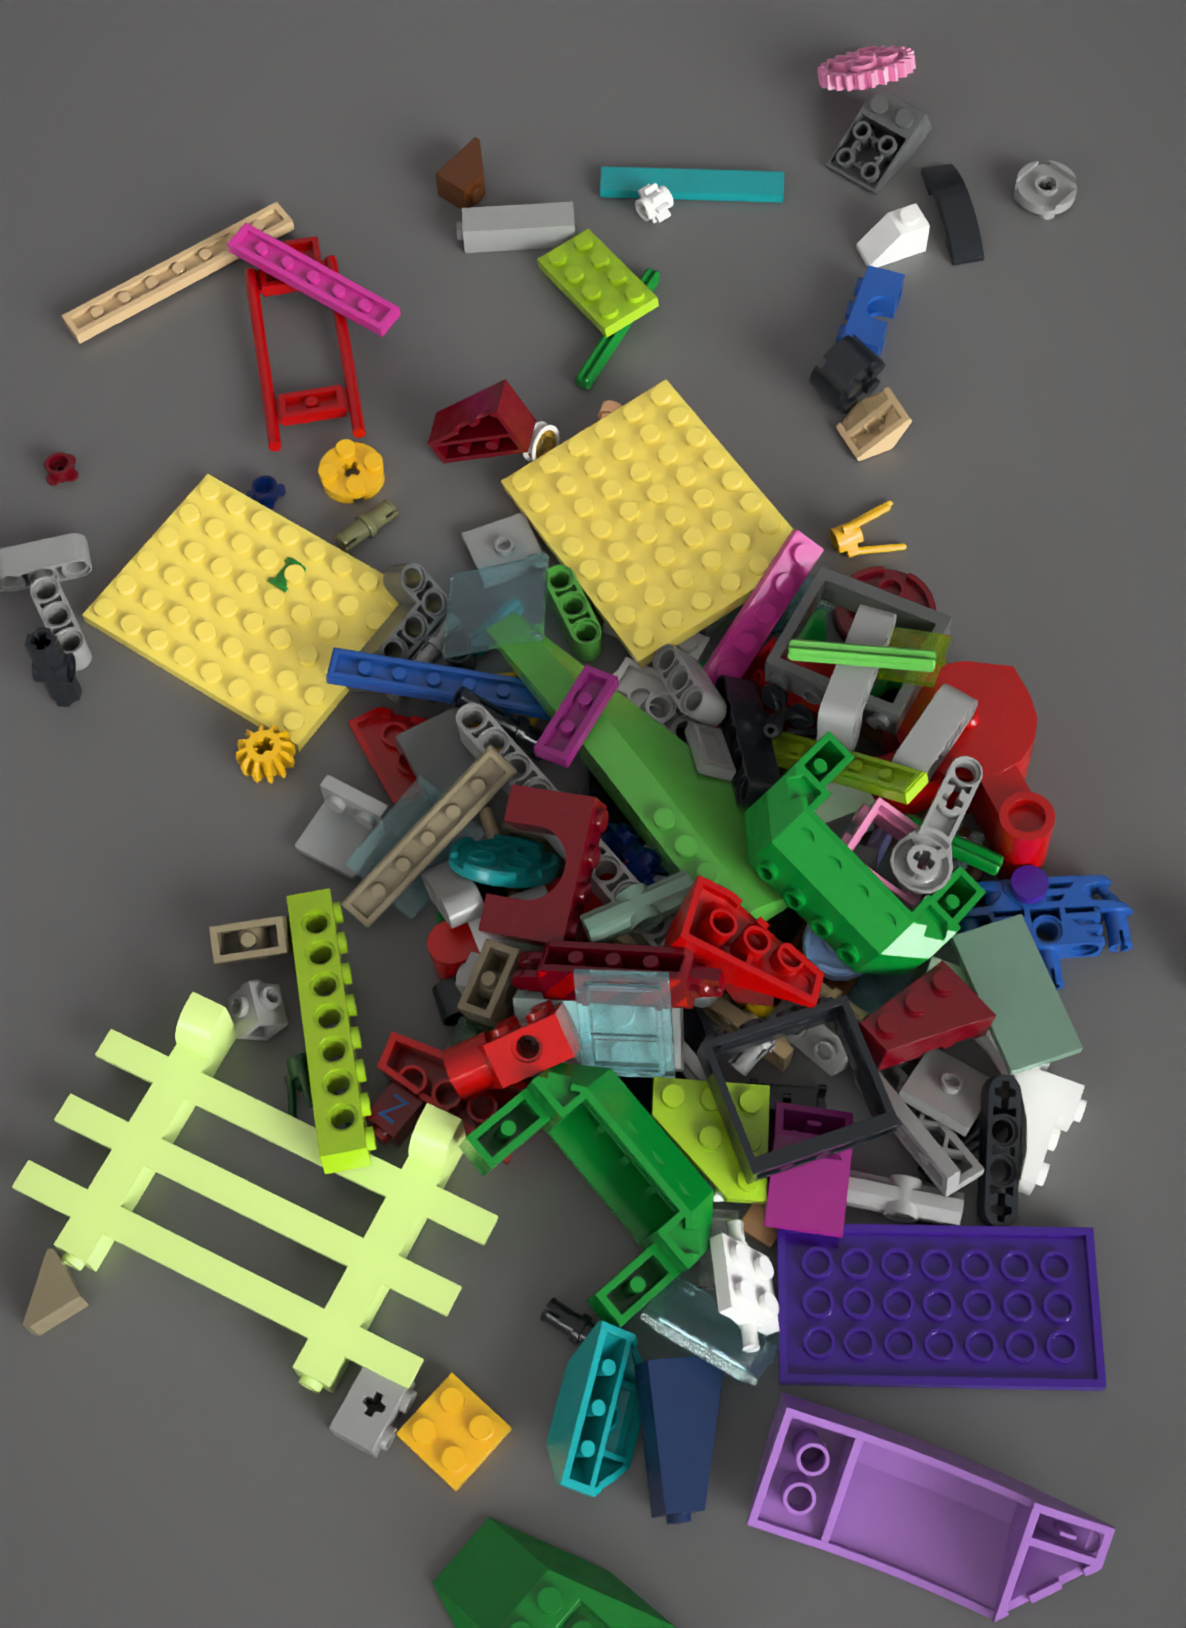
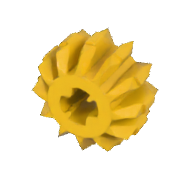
[235,723,296,784]

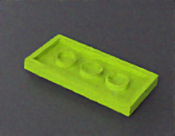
[537,229,659,338]

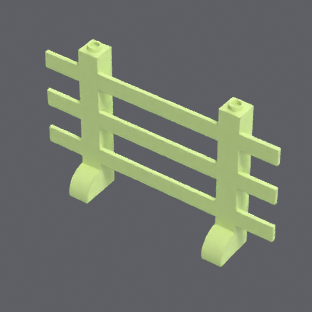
[12,992,499,1394]

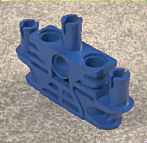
[958,875,1133,990]

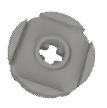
[1013,160,1077,220]

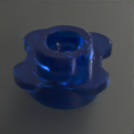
[246,476,286,509]

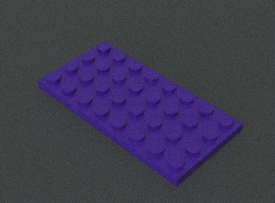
[776,1224,1107,1391]

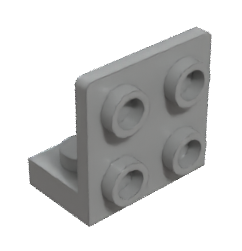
[295,774,393,880]

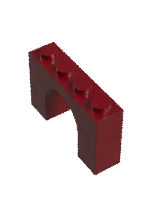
[478,784,609,947]

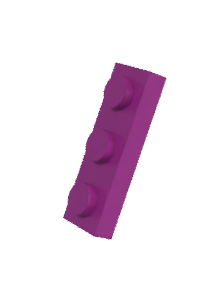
[534,665,619,768]

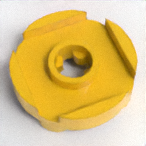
[318,439,385,504]

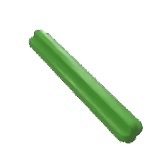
[788,639,936,672]

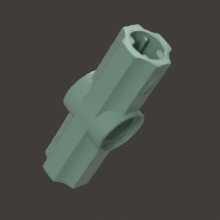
[580,870,693,943]

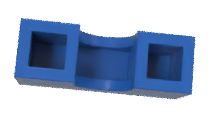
[836,265,905,357]

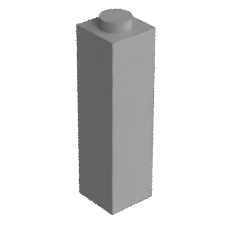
[456,201,575,253]

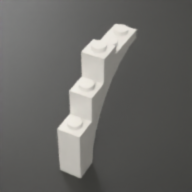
[927,956,1087,1196]

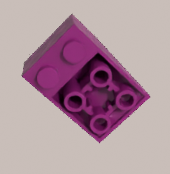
[764,1101,853,1238]

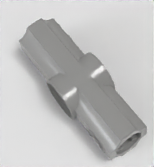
[846,1170,964,1225]

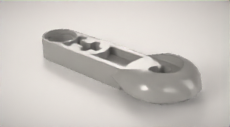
[890,756,983,895]

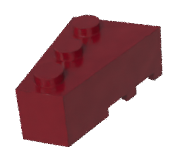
[427,379,536,463]
[859,960,996,1071]

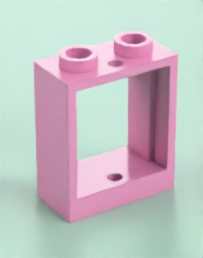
[840,797,927,909]

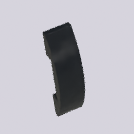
[921,164,984,266]

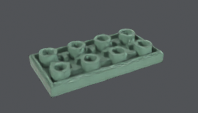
[950,914,1083,1076]

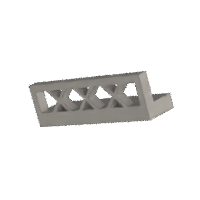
[854,1066,984,1198]

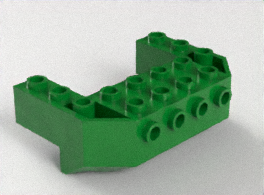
[744,731,986,976]
[458,1063,714,1328]

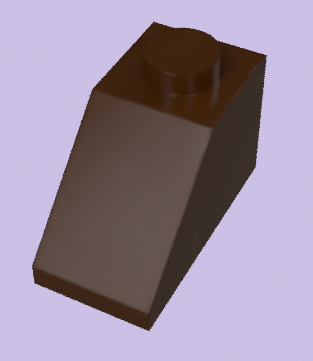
[436,137,485,210]

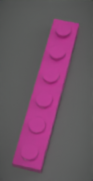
[227,223,401,337]
[703,530,824,686]

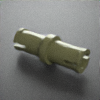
[334,498,398,553]

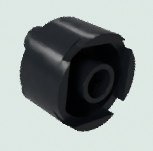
[809,334,885,414]

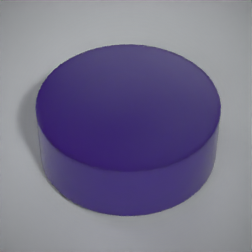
[1009,865,1049,904]

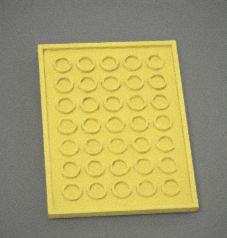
[501,379,794,668]
[82,474,399,752]

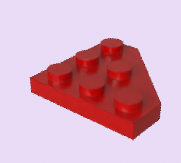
[348,707,429,810]

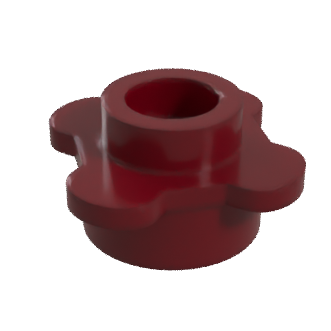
[43,452,79,486]

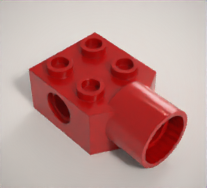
[442,999,583,1100]

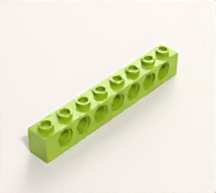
[286,888,377,1174]

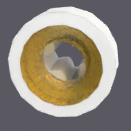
[523,421,559,462]

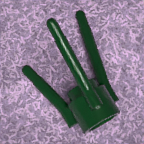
[284,1052,353,1128]

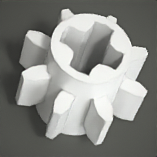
[635,183,674,224]

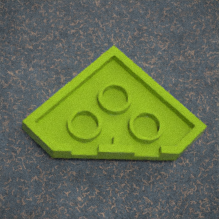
[651,1077,770,1205]

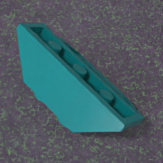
[546,1321,643,1497]

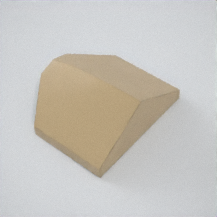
[836,387,912,461]

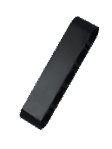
[715,675,781,808]

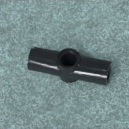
[25,627,82,707]

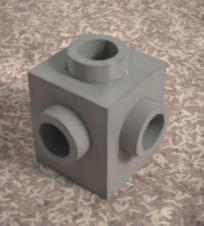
[227,980,288,1041]

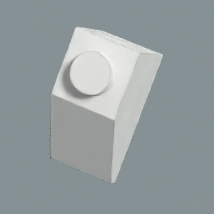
[856,203,930,267]

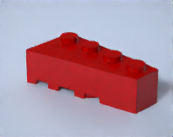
[377,1031,529,1165]

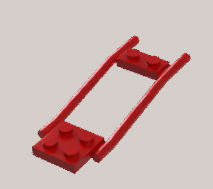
[244,236,366,452]

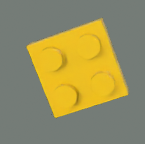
[396,1372,511,1492]

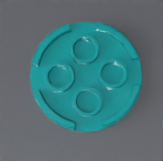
[449,834,560,888]

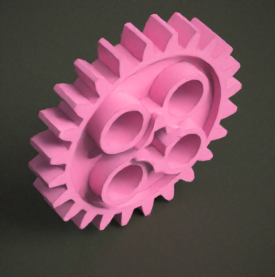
[817,45,916,91]

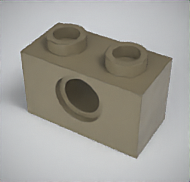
[209,916,294,965]
[457,939,525,1029]

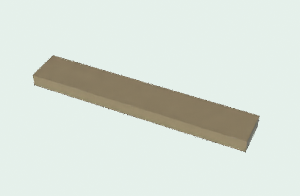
[341,744,517,928]

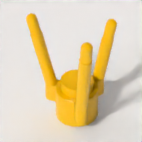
[829,500,907,558]

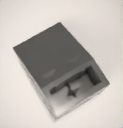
[825,86,932,195]

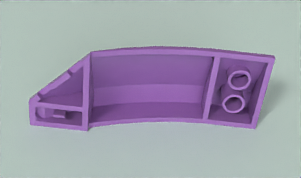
[746,1392,1115,1623]

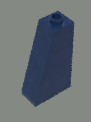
[634,1354,725,1524]

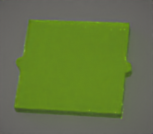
[876,627,952,687]

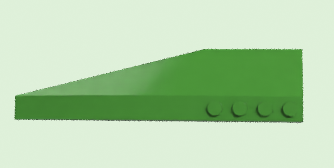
[485,613,788,921]

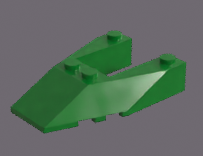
[432,1517,676,1628]

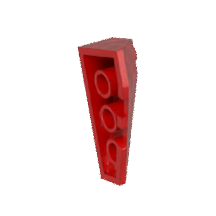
[663,875,824,1008]

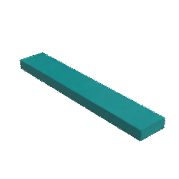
[600,166,784,203]

